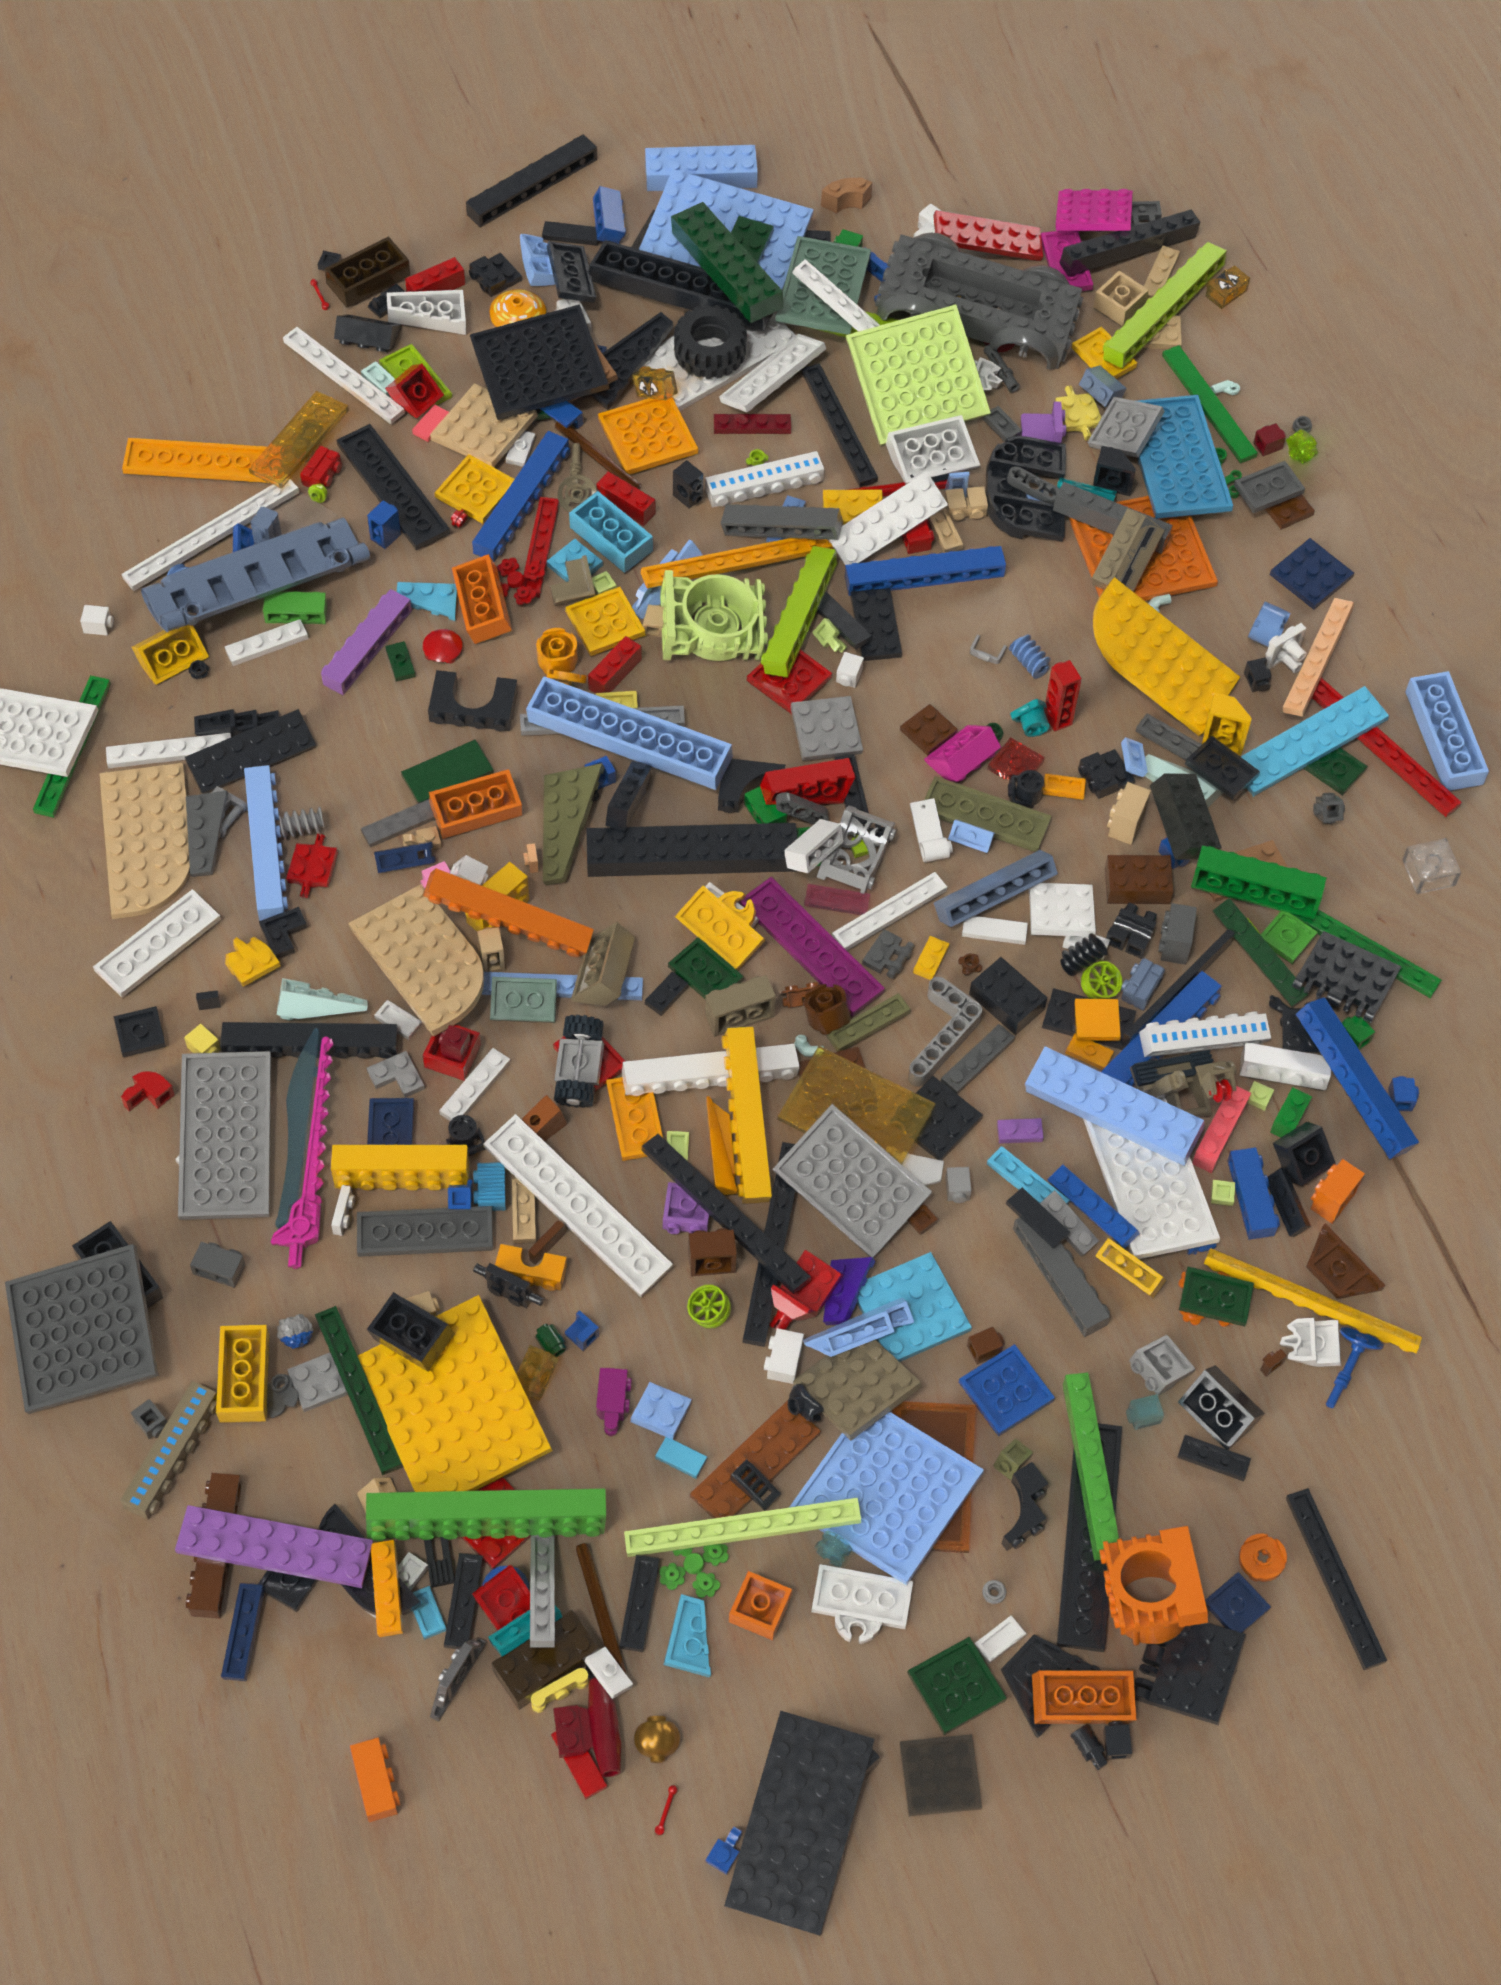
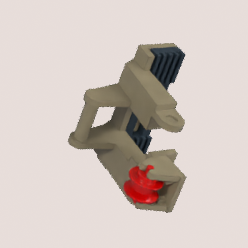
[1130,1050,1236,1117]

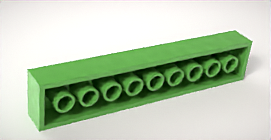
[366,1489,606,1541]

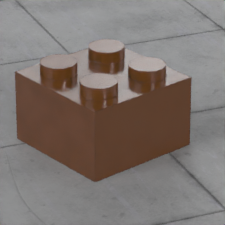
[688,1228,736,1277]

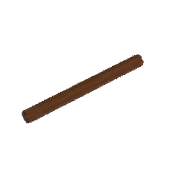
[555,422,642,489]
[576,1543,626,1674]

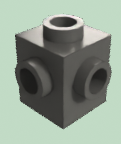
[1313,793,1345,824]

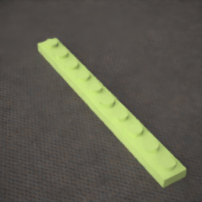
[624,1498,861,1557]

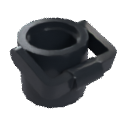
[1008,770,1044,809]
[446,1114,486,1156]

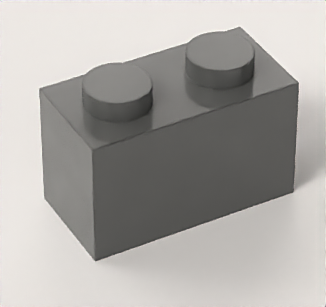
[190,1242,245,1288]

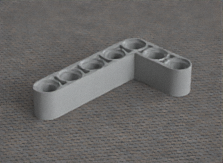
[908,977,982,1087]

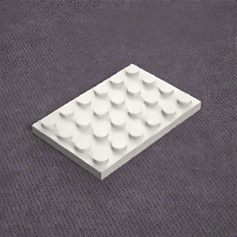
[0,688,99,777]

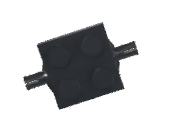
[473,1263,545,1309]

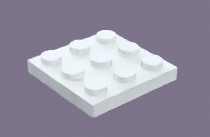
[1029,883,1096,937]

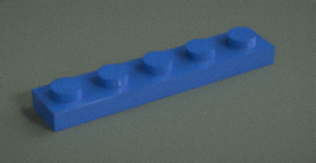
[1047,1164,1140,1249]

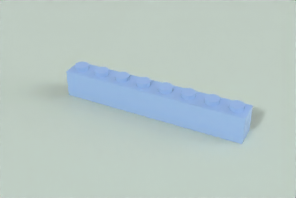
[244,765,288,921]

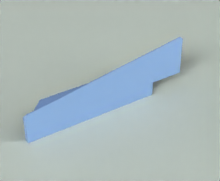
[632,539,703,619]
[803,1298,914,1357]

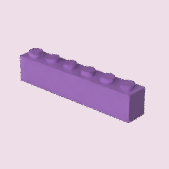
[321,589,412,695]

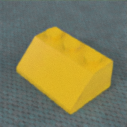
[132,625,209,685]
[1202,693,1252,756]

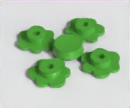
[659,1544,728,1598]

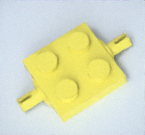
[1055,386,1101,441]

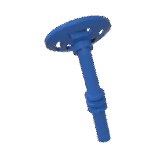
[1326,1327,1384,1408]

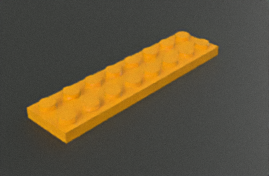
[122,438,285,483]

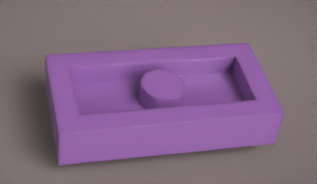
[997,1118,1043,1144]

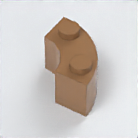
[821,177,872,214]

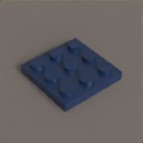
[1270,538,1354,610]

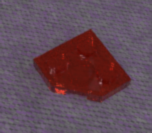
[987,737,1045,779]

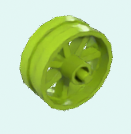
[1081,961,1122,999]
[687,1285,731,1328]

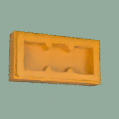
[1042,773,1086,800]
[1065,1033,1114,1070]

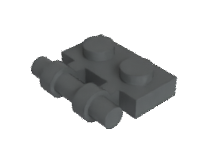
[1131,201,1162,227]
[862,929,915,979]

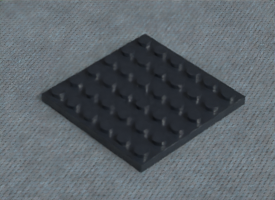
[470,304,609,420]

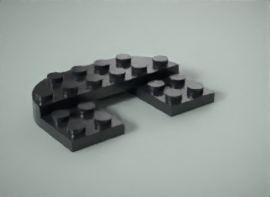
[985,436,1066,542]

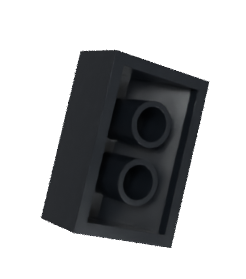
[334,314,402,352]
[1178,1365,1265,1450]

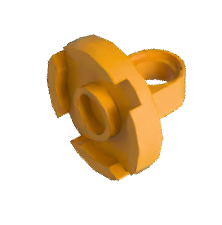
[546,669,587,686]

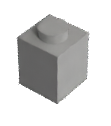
[945,1167,971,1203]

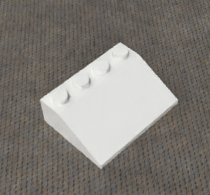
[886,415,980,484]

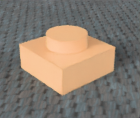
[523,843,538,873]

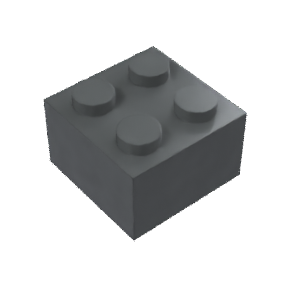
[1158,903,1197,965]

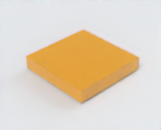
[1074,999,1121,1041]

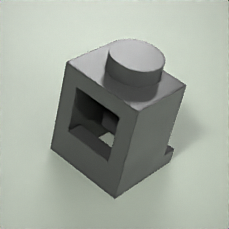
[130,1399,167,1439]

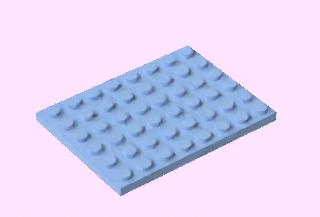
[639,169,814,291]

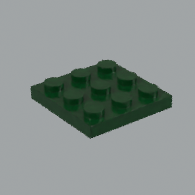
[907,1637,1007,1735]

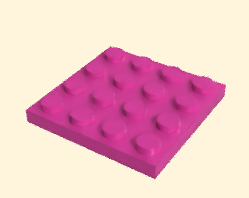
[1056,189,1133,231]

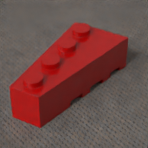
[760,758,855,805]

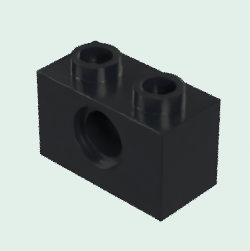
[673,460,703,509]

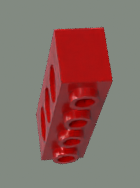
[1044,660,1082,732]

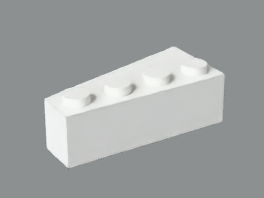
[387,290,466,335]

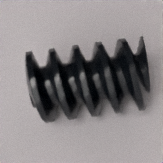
[1060,933,1108,976]

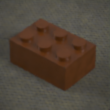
[1105,855,1173,904]

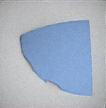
[520,234,555,286]

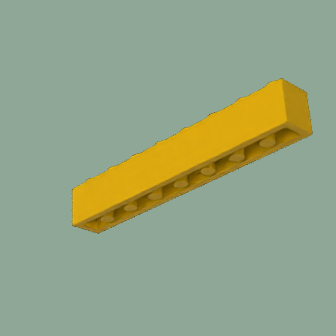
[722,1027,772,1204]

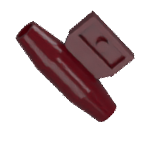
[553,1678,622,1777]

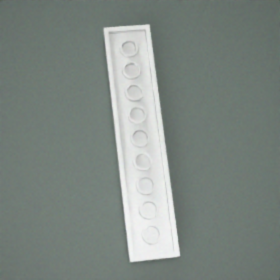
[483,1114,673,1297]

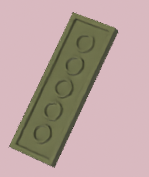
[922,776,1052,852]

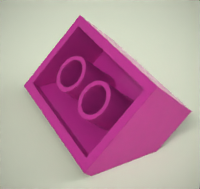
[924,725,1001,782]

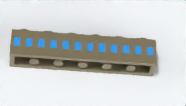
[120,1381,217,1520]

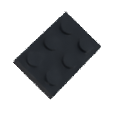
[1185,736,1260,800]

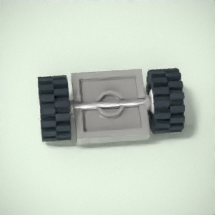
[554,1015,604,1108]

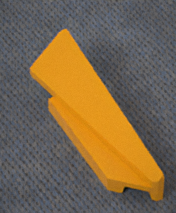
[706,1096,737,1195]

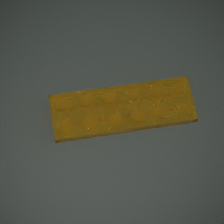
[249,391,349,489]

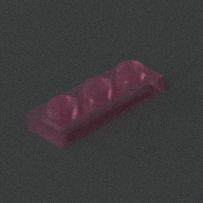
[804,884,870,915]

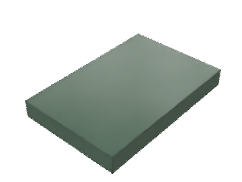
[490,977,557,1023]

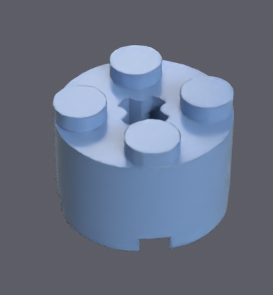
[1248,602,1291,647]

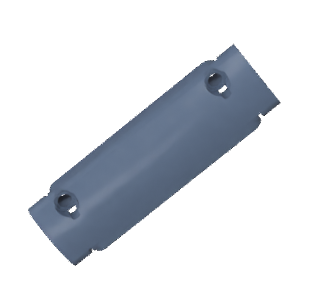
[141,518,370,632]

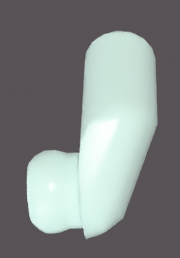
[1210,380,1240,395]
[1148,594,1171,612]
[794,1035,824,1057]

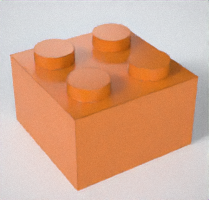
[1310,1159,1365,1224]
[729,1571,792,1641]

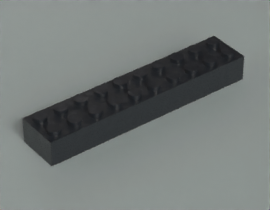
[589,240,774,331]
[586,823,797,877]

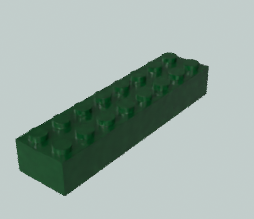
[671,202,783,323]

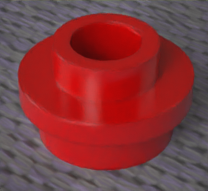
[451,509,468,528]

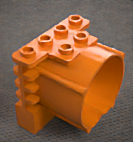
[1099,1526,1208,1646]

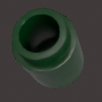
[535,1323,567,1359]

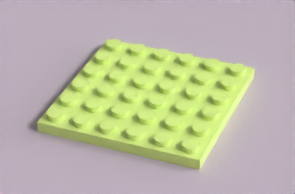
[846,305,991,446]

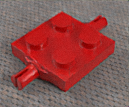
[286,834,338,899]

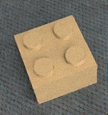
[1093,271,1149,327]
[1107,782,1151,845]

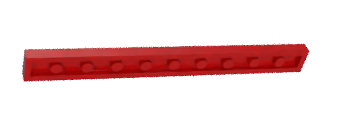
[1312,678,1462,817]

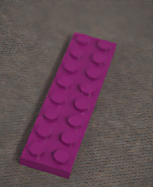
[739,877,885,1017]

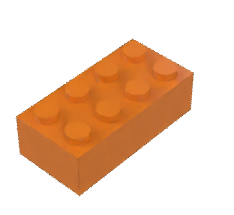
[452,554,512,644]
[429,769,522,839]
[1032,1671,1136,1724]

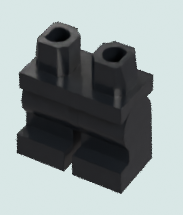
[1106,903,1157,959]

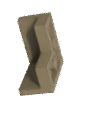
[550,555,595,606]

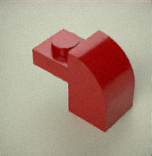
[121,1071,175,1112]

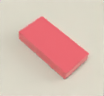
[412,404,449,442]

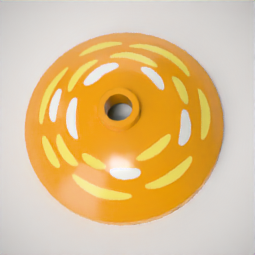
[489,289,546,327]

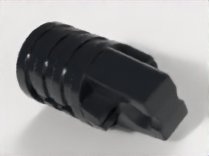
[1070,1724,1107,1770]

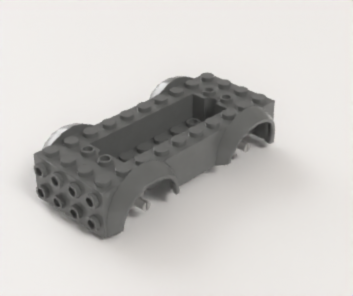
[875,232,1084,370]

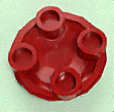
[422,629,462,664]

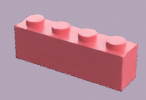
[1192,1086,1251,1173]

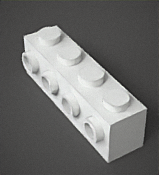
[1240,1042,1331,1090]

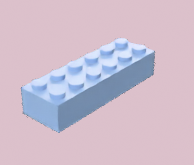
[645,145,758,191]
[1405,671,1489,791]

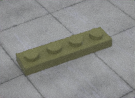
[827,993,911,1052]

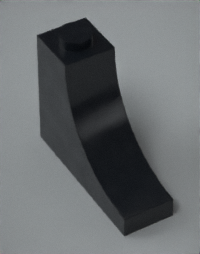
[718,759,786,813]

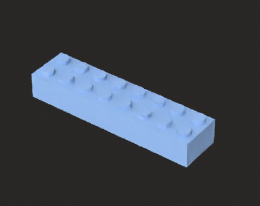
[1025,1047,1204,1166]

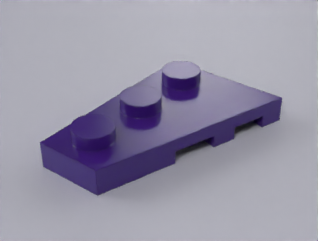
[823,1257,875,1325]

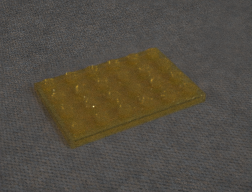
[777,1046,936,1165]

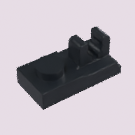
[368,284,406,319]

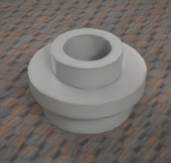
[982,1580,1006,1604]

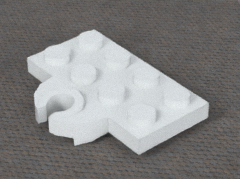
[811,1564,913,1644]

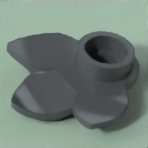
[267,1374,298,1418]

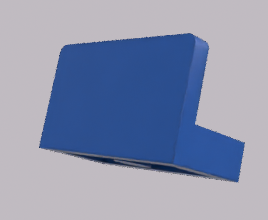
[540,401,583,429]

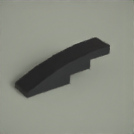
[194,709,281,737]

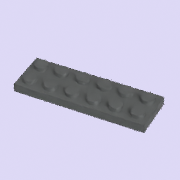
[357,1206,493,1257]

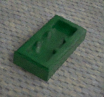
[385,641,415,682]

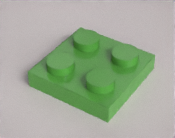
[1261,911,1318,964]

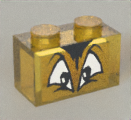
[1205,265,1250,309]
[632,366,678,401]

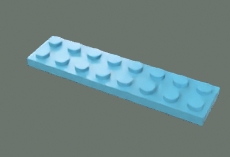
[1241,686,1389,797]

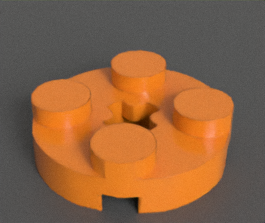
[1239,1533,1287,1582]

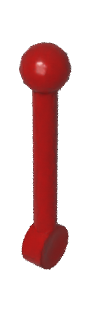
[310,279,329,310]
[655,1785,678,1836]

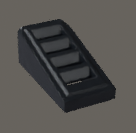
[731,1459,781,1511]

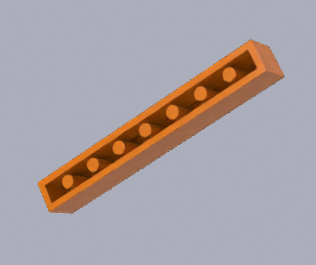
[423,868,594,957]

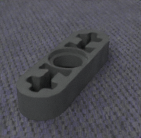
[1007,467,1059,504]
[775,792,829,824]

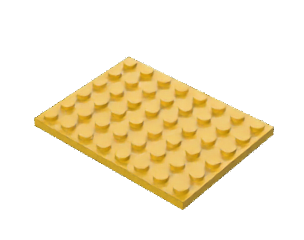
[358,1295,553,1492]

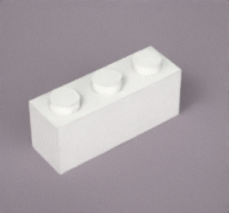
[784,819,843,873]

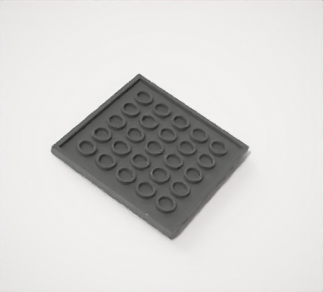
[5,1244,159,1414]

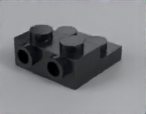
[468,252,522,297]
[1078,749,1135,799]

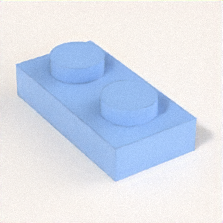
[1121,737,1148,777]
[948,819,995,853]

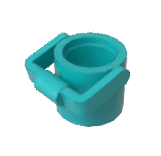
[1010,699,1050,737]

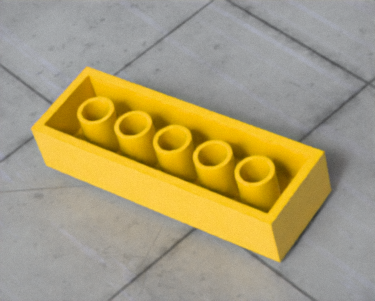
[331,1145,470,1191]

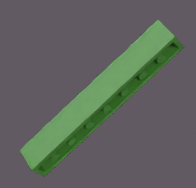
[1063,1372,1119,1561]

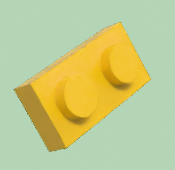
[913,936,950,980]

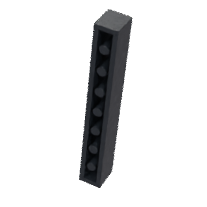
[466,134,597,228]
[1059,209,1201,276]
[220,1022,399,1059]

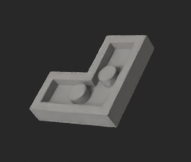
[366,1051,425,1098]

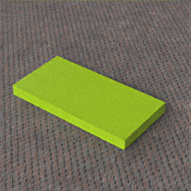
[379,344,452,411]

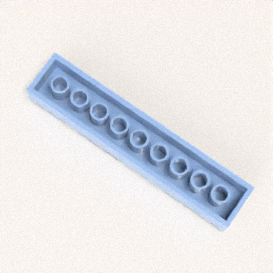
[526,676,733,790]

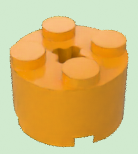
[536,628,578,674]

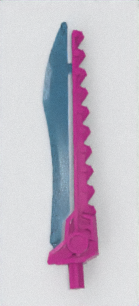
[270,1028,334,1269]

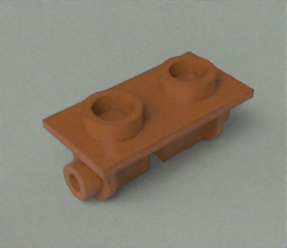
[780,982,819,1008]

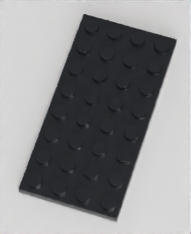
[724,1710,875,1936]

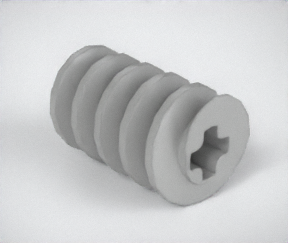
[279,807,324,839]

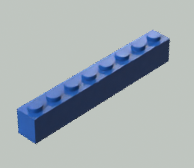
[472,431,570,562]
[844,546,1006,596]
[1101,971,1222,1087]
[1296,997,1419,1159]

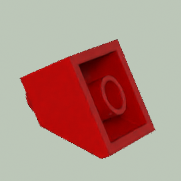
[385,363,444,418]

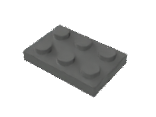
[1234,461,1305,513]

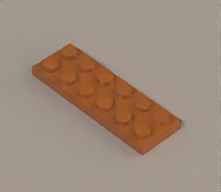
[690,1400,821,1519]

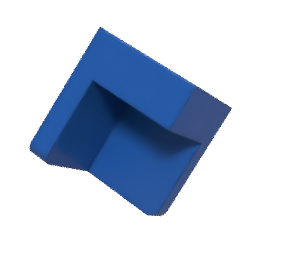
[584,756,616,790]
[448,1180,473,1209]
[565,1310,599,1351]

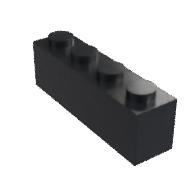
[605,761,652,831]

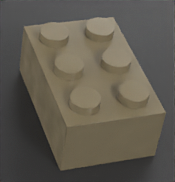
[705,975,776,1037]

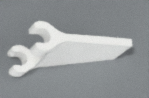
[886,1147,944,1186]

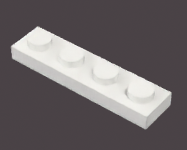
[225,619,308,666]
[439,1048,511,1121]

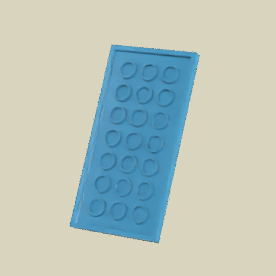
[1137,395,1233,519]

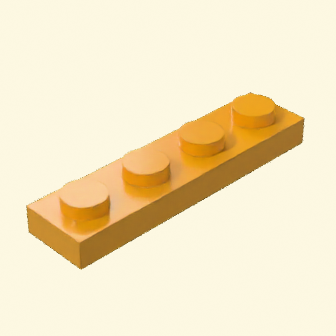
[371,1540,403,1637]

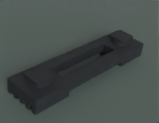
[424,1537,455,1588]

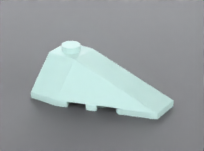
[1145,754,1223,807]
[277,978,368,1020]

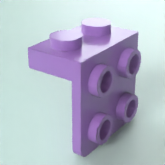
[1021,401,1066,443]

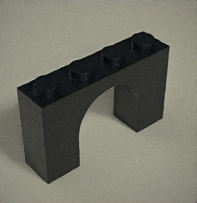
[428,670,518,731]

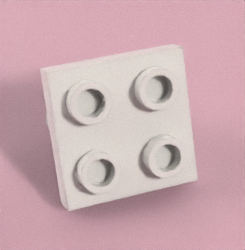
[1265,623,1307,673]

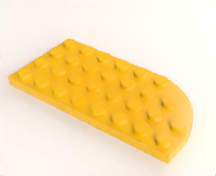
[1093,577,1240,736]

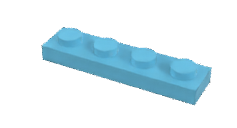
[987,1146,1070,1205]

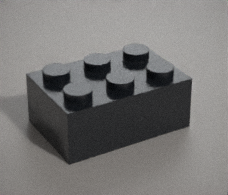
[969,957,1048,1036]
[367,1292,454,1372]

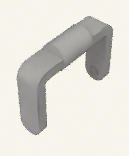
[970,634,1007,664]

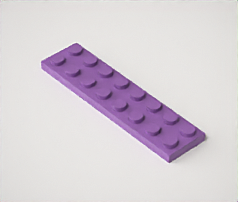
[175,1505,373,1588]

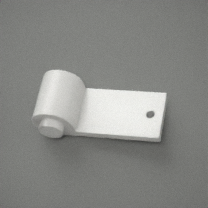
[910,798,953,862]

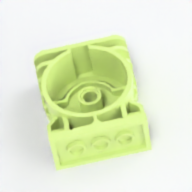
[660,570,768,661]

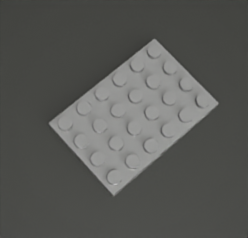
[773,1104,932,1258]

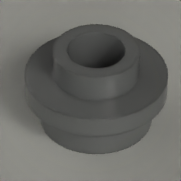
[1293,416,1312,434]

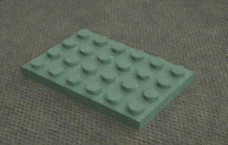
[775,236,871,335]

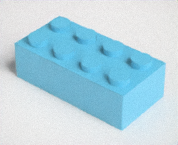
[569,491,653,573]

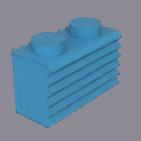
[473,1162,506,1211]

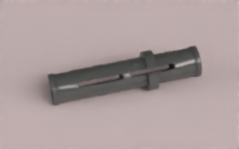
[984,344,1020,393]

